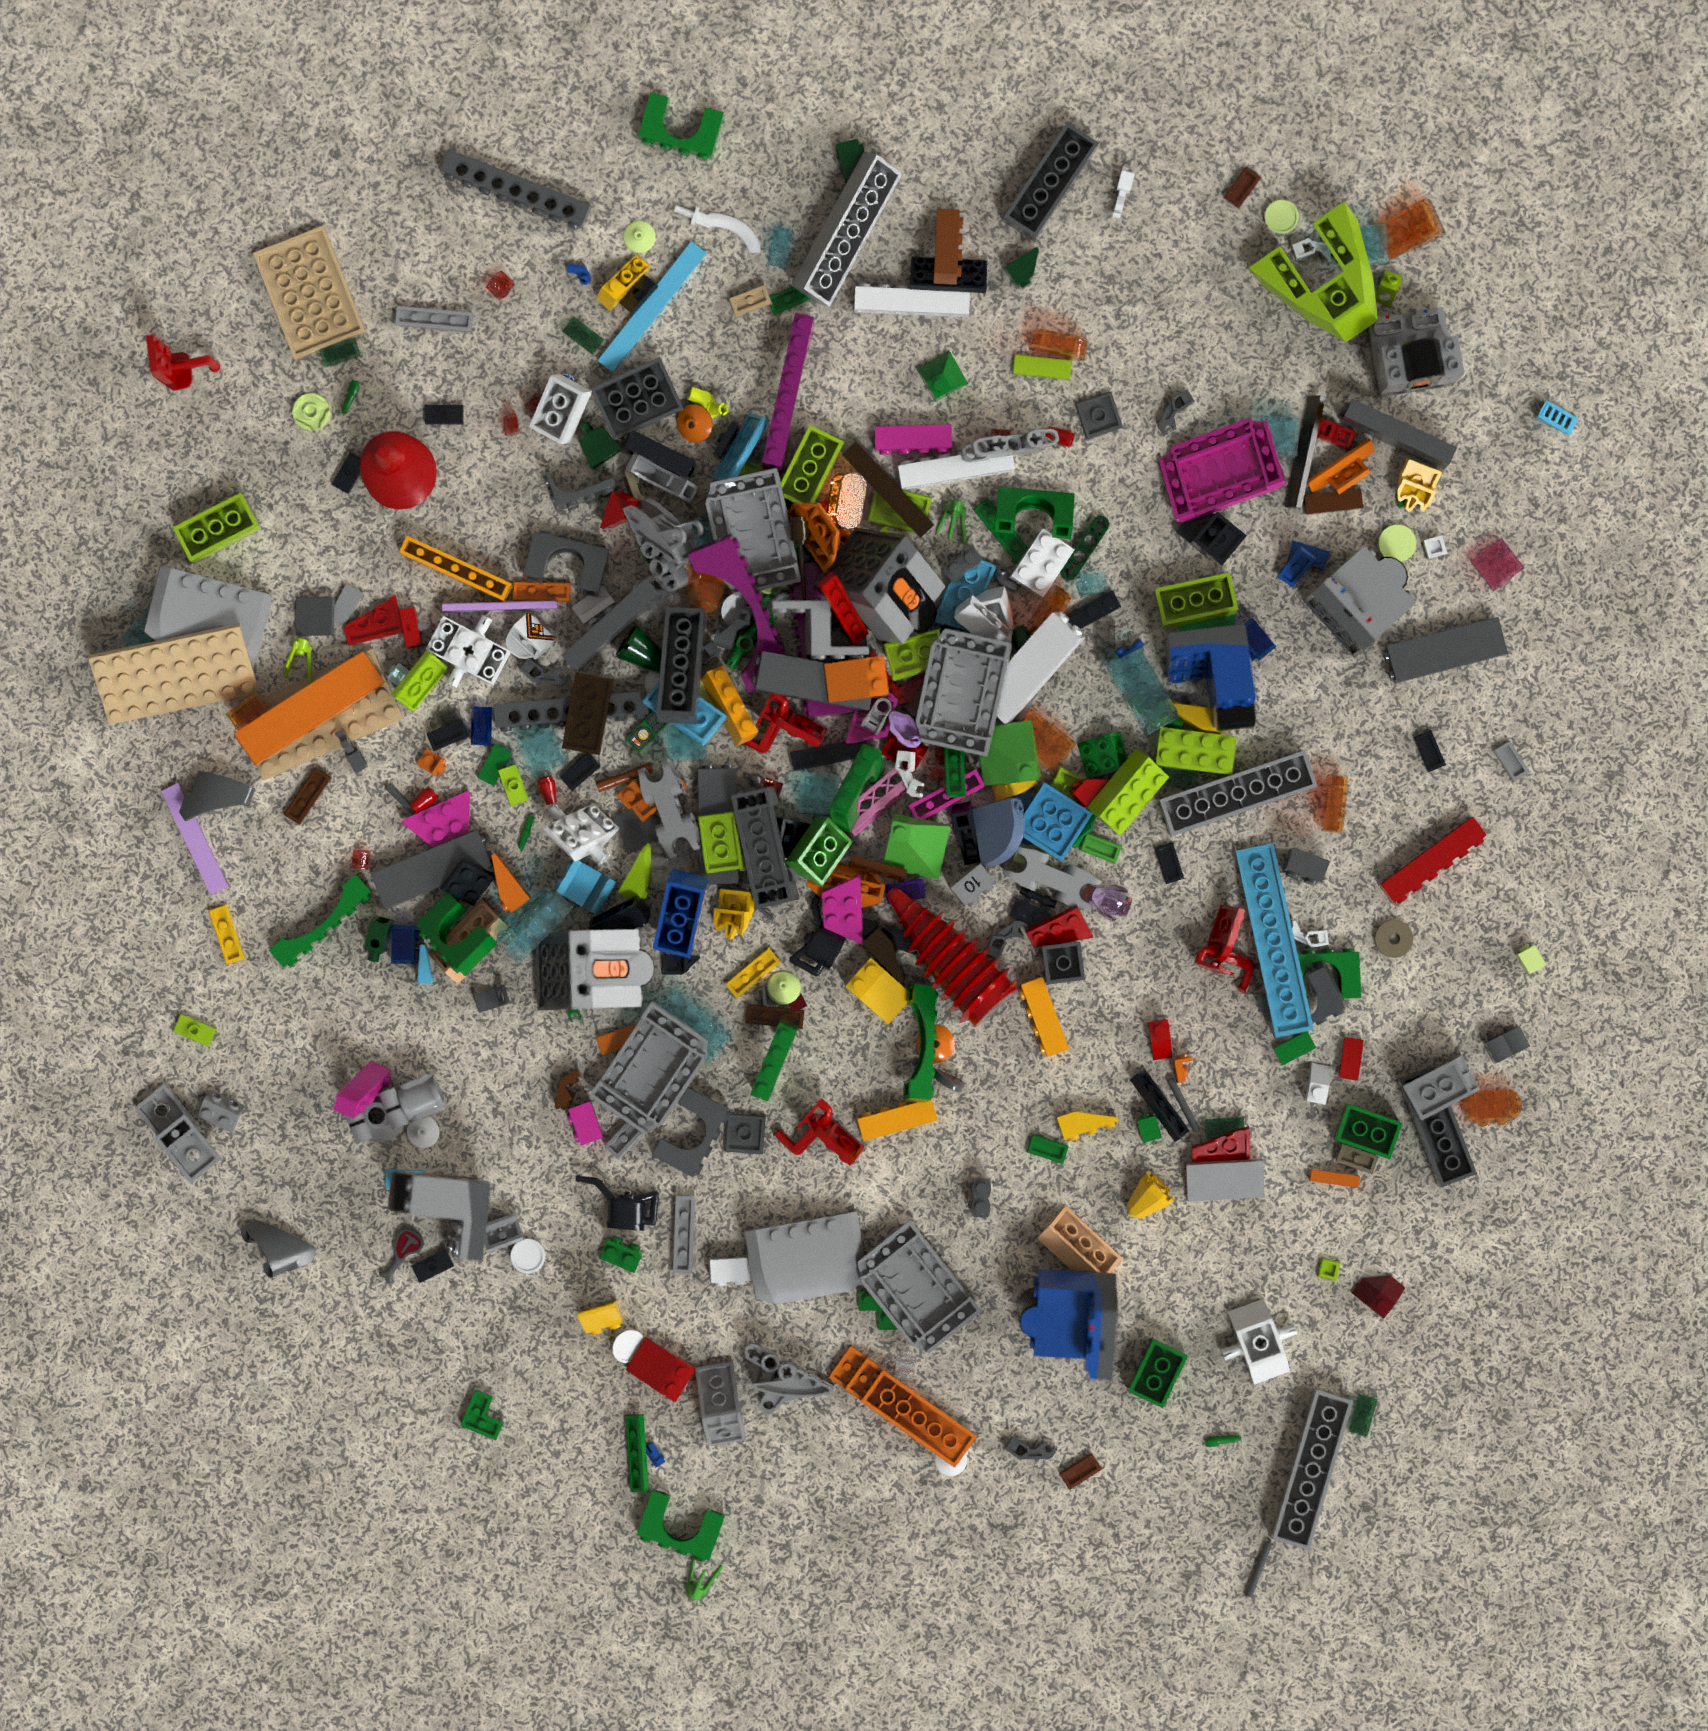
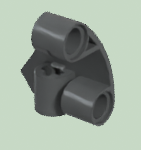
[179,771,255,821]
[240,1220,316,1278]

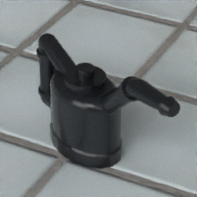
[789,894,847,976]
[575,1175,660,1231]

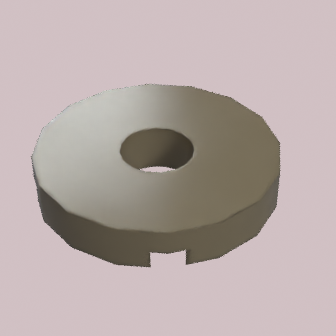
[1375,920,1413,958]

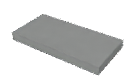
[1186,1159,1265,1202]

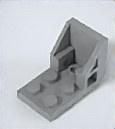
[1403,1053,1480,1120]
[695,1361,746,1447]

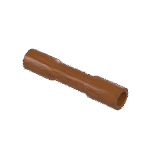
[596,763,654,792]

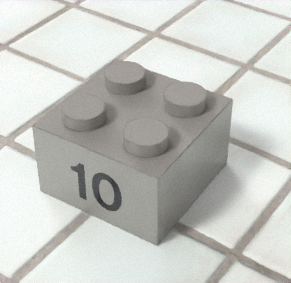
[950,863,995,907]

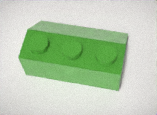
[786,817,853,886]

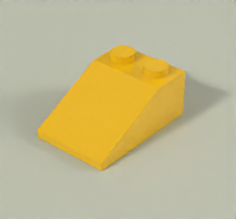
[845,958,908,1025]
[577,1299,624,1336]

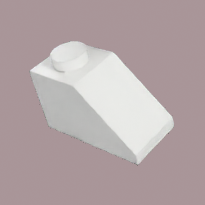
[1304,1063,1331,1105]

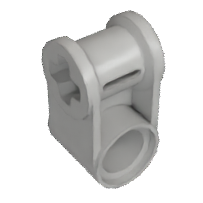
[861,698,892,735]

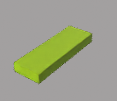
[1013,354,1072,380]

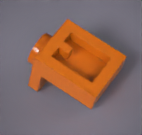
[417,748,447,777]
[616,780,643,810]
[1172,1054,1193,1083]

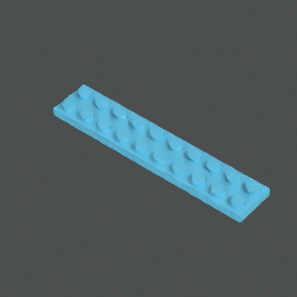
[1236,843,1314,1038]

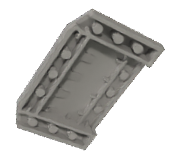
[706,468,801,596]
[143,566,273,662]
[916,628,1012,757]
[589,1001,708,1134]
[743,1211,864,1305]
[857,1220,982,1353]

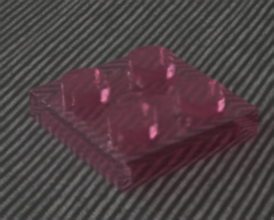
[1470,538,1524,592]

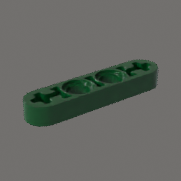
[1060,516,1109,581]

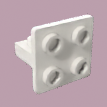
[572,586,616,631]

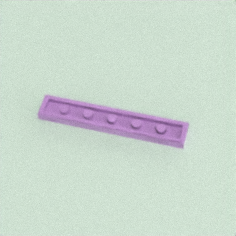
[442,600,559,613]
[161,783,228,895]

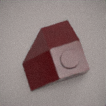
[1351,1275,1405,1319]

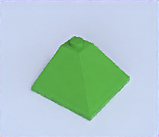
[979,720,1041,785]
[883,814,950,880]

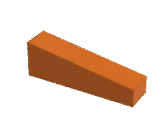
[1309,1169,1360,1188]

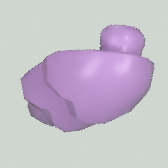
[889,711,921,748]

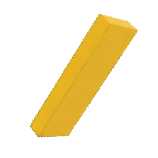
[208,904,245,965]
[725,947,781,998]

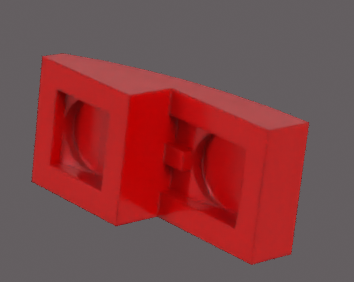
[1317,419,1356,450]
[1339,1037,1364,1081]

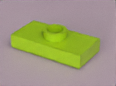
[497,764,529,806]
[173,1014,217,1047]

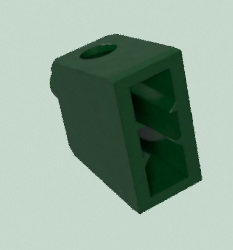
[578,421,622,470]
[364,915,395,962]

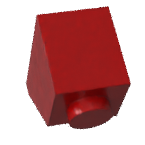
[600,491,640,529]
[1069,779,1110,809]
[1147,1019,1172,1060]

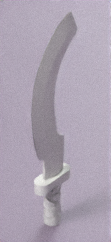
[674,205,761,253]

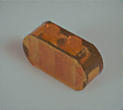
[1029,329,1089,361]
[826,472,867,530]
[686,572,727,615]
[1026,584,1072,635]
[1321,774,1348,833]
[1461,1089,1522,1127]

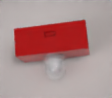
[399,607,432,649]

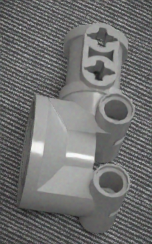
[345,1073,446,1144]

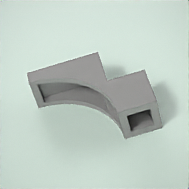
[626,453,699,504]

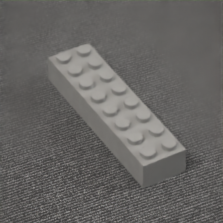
[791,152,902,307]
[1158,750,1318,837]
[1270,1388,1353,1550]

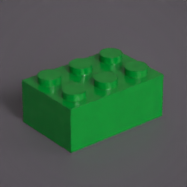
[1333,1103,1403,1159]
[1127,1338,1188,1408]

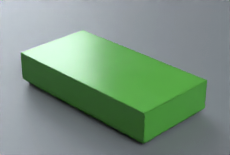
[1080,833,1122,864]

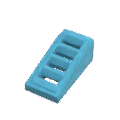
[1535,400,1578,436]
[417,944,434,984]

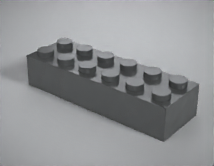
[1003,122,1099,242]
[656,607,706,724]
[1396,1065,1477,1188]

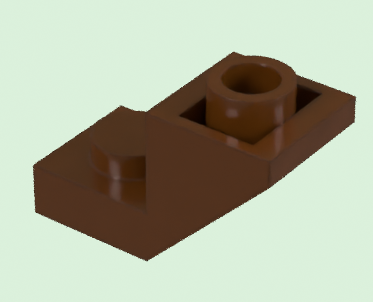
[555,1069,581,1110]

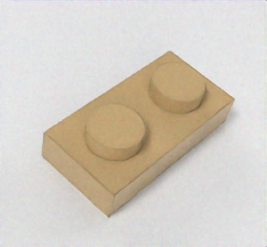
[729,285,772,317]

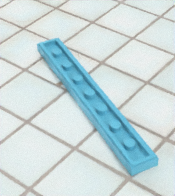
[598,241,707,373]

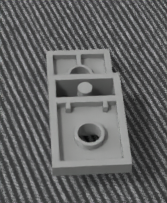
[135,1083,222,1184]

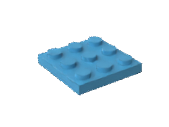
[1023,782,1093,862]

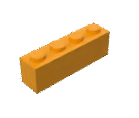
[701,665,758,746]
[1018,977,1069,1057]
[857,1098,938,1141]

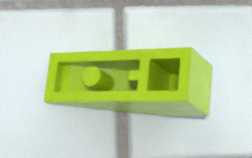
[618,843,652,900]

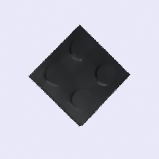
[441,858,495,906]

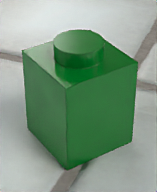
[1136,1113,1162,1143]

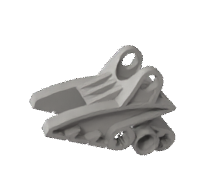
[623,498,703,591]
[745,1343,834,1415]

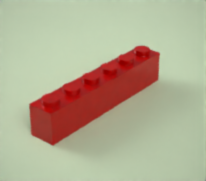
[1378,817,1487,904]

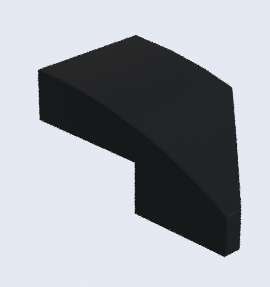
[662,955,700,975]

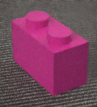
[567,1101,604,1146]

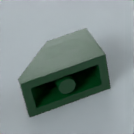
[836,138,865,185]
[1004,247,1039,289]

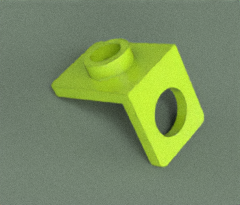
[1375,270,1403,307]

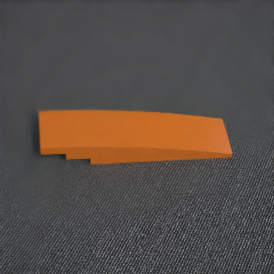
[233,652,385,766]
[828,1345,977,1468]

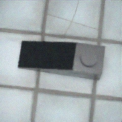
[951,801,981,865]
[588,895,651,930]

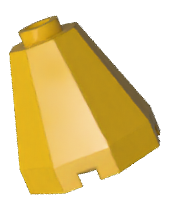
[1127,1170,1175,1219]

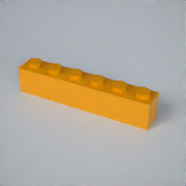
[399,536,513,602]

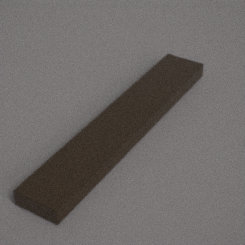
[1285,395,1326,509]
[842,442,934,538]

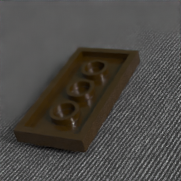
[562,672,614,755]

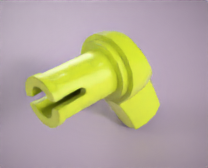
[687,387,729,419]

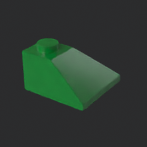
[917,351,968,402]

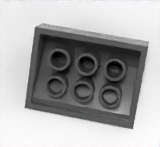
[590,357,684,441]

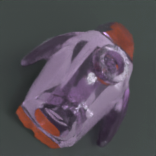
[1083,885,1132,921]

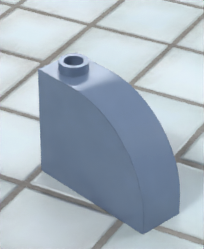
[972,798,1024,867]

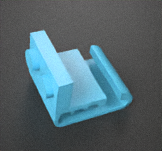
[555,860,617,916]

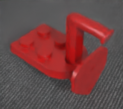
[146,334,220,391]
[743,694,828,753]
[1194,905,1255,994]
[773,1098,864,1166]

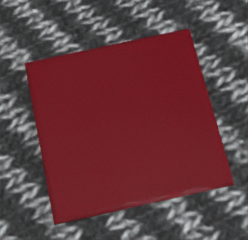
[788,993,807,1012]

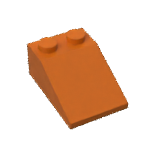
[824,656,889,703]
[492,853,532,914]

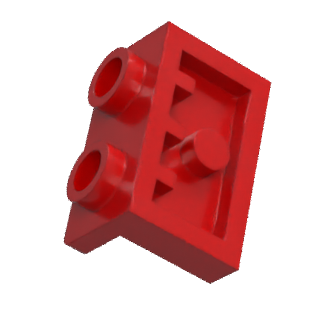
[881,734,929,773]

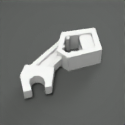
[1113,166,1136,218]
[1291,238,1332,263]
[895,751,924,798]
[1292,921,1329,948]

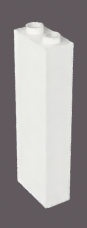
[997,612,1085,724]

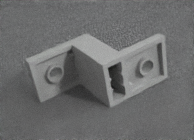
[767,600,869,659]

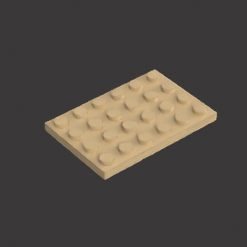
[253,225,366,360]

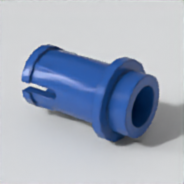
[646,1442,665,1468]

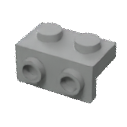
[197,1090,245,1133]
[485,1213,525,1253]

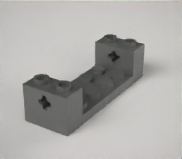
[731,787,799,909]

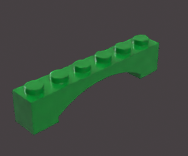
[269,874,373,968]
[903,984,938,1103]

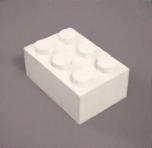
[529,374,592,444]
[1009,528,1075,599]

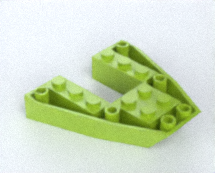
[1249,201,1378,342]

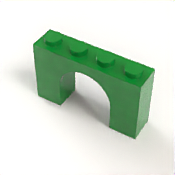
[638,92,724,161]
[995,486,1075,539]
[829,743,885,833]
[416,893,498,976]
[1298,948,1362,999]
[750,1019,799,1102]
[636,1489,725,1562]

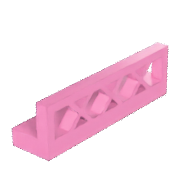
[852,767,907,836]

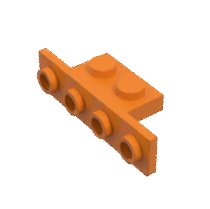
[1307,439,1376,495]

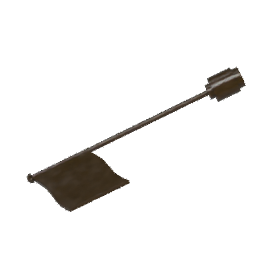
[789,516,868,663]

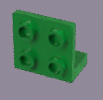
[1078,731,1128,779]
[599,1235,644,1273]

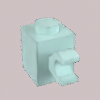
[387,663,409,686]

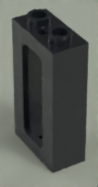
[623,430,696,480]

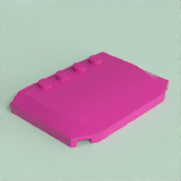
[1159,419,1286,522]

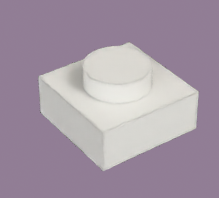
[1423,535,1447,559]

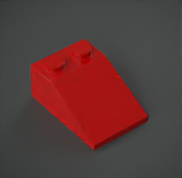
[625,1337,695,1402]

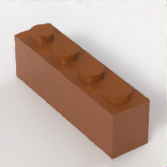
[934,209,963,285]

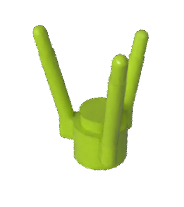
[283,638,312,685]

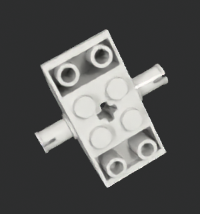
[425,615,511,688]
[543,804,619,864]
[1221,1299,1298,1384]

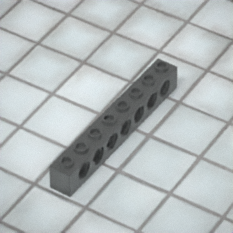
[440,149,591,230]
[494,691,650,732]

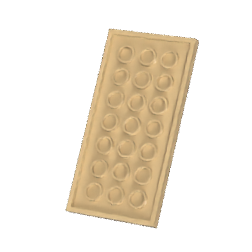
[88,623,259,725]
[232,649,404,781]

